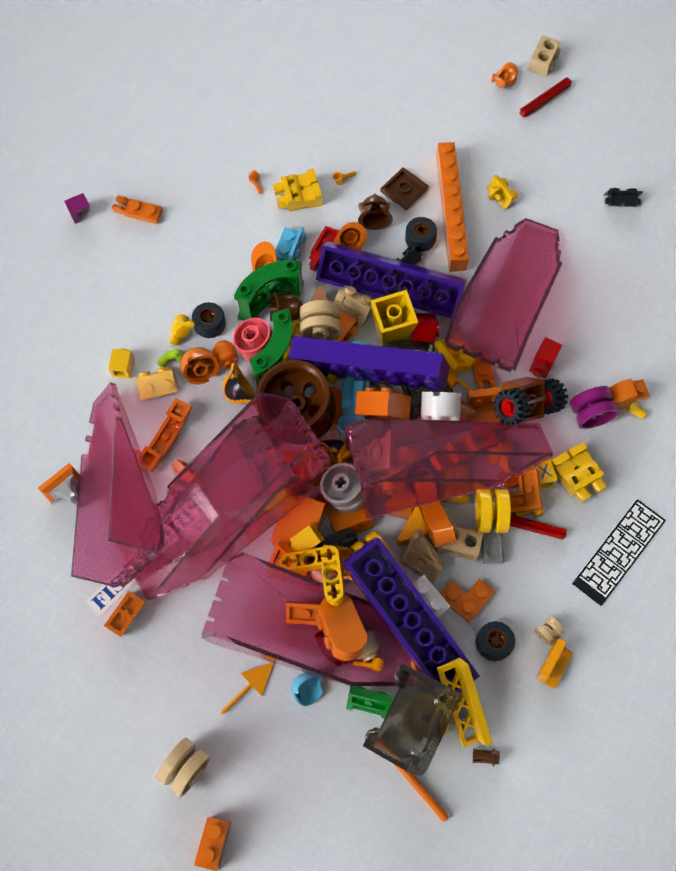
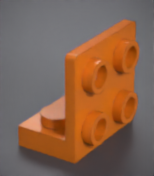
[466,387,510,433]

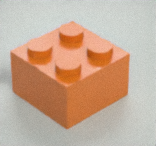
[355,388,411,419]

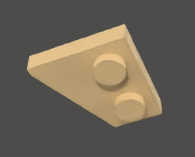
[400,529,445,582]

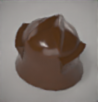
[358,193,393,230]
[270,291,303,322]

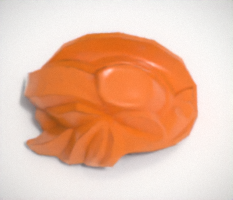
[491,62,518,89]

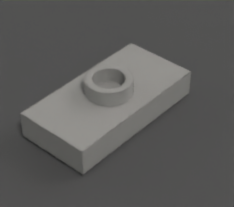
[482,526,504,563]

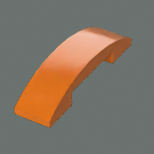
[135,398,192,472]

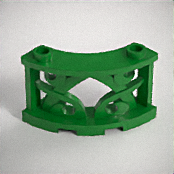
[234,260,304,321]
[249,308,292,387]

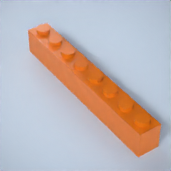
[436,142,469,272]

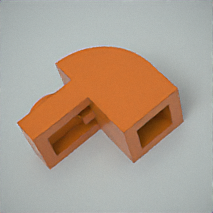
[609,379,650,410]

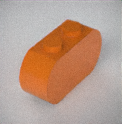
[316,593,368,661]

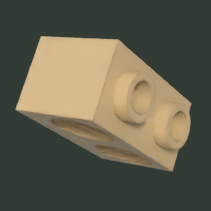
[528,35,561,76]
[437,523,483,562]

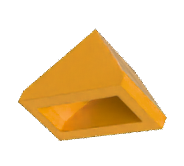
[396,506,428,546]

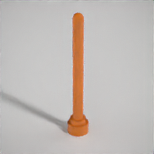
[370,731,448,822]

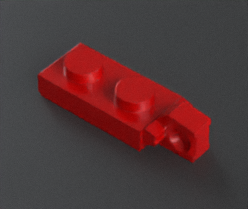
[309,226,339,272]

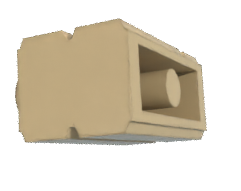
[334,285,372,326]

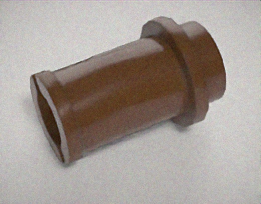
[473,748,500,767]

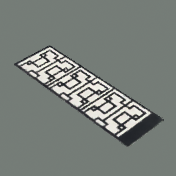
[572,499,666,606]

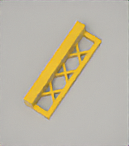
[437,658,493,748]

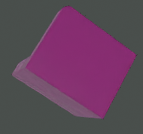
[64,193,90,224]

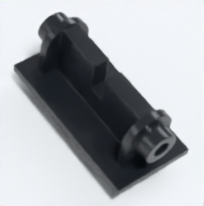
[604,188,643,207]
[395,245,422,265]
[316,528,358,560]

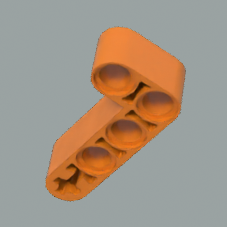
[412,474,456,547]

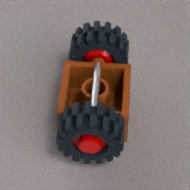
[493,377,568,426]

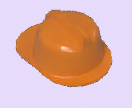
[333,222,367,250]
[251,241,278,282]

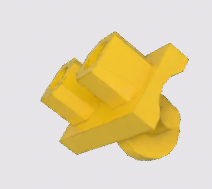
[487,175,519,210]

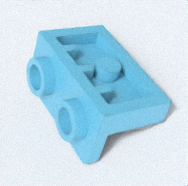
[275,226,306,261]

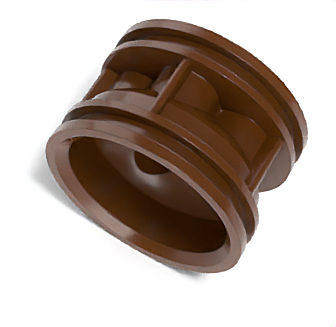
[255,360,336,445]

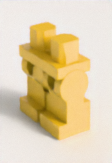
[273,168,323,212]
[551,442,607,503]

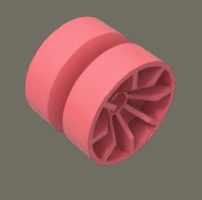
[233,318,273,364]

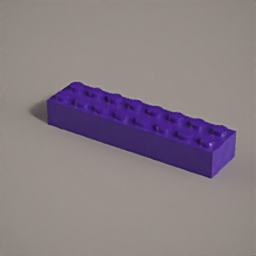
[315,241,467,319]
[288,336,450,391]
[341,537,480,703]

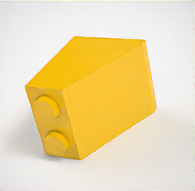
[371,290,418,348]

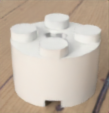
[421,392,461,421]

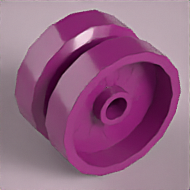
[569,386,620,429]

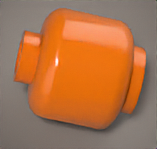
[212,340,239,369]

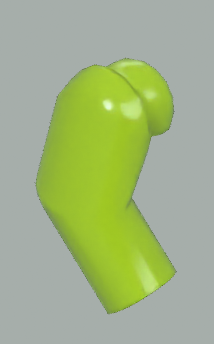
[156,349,184,368]

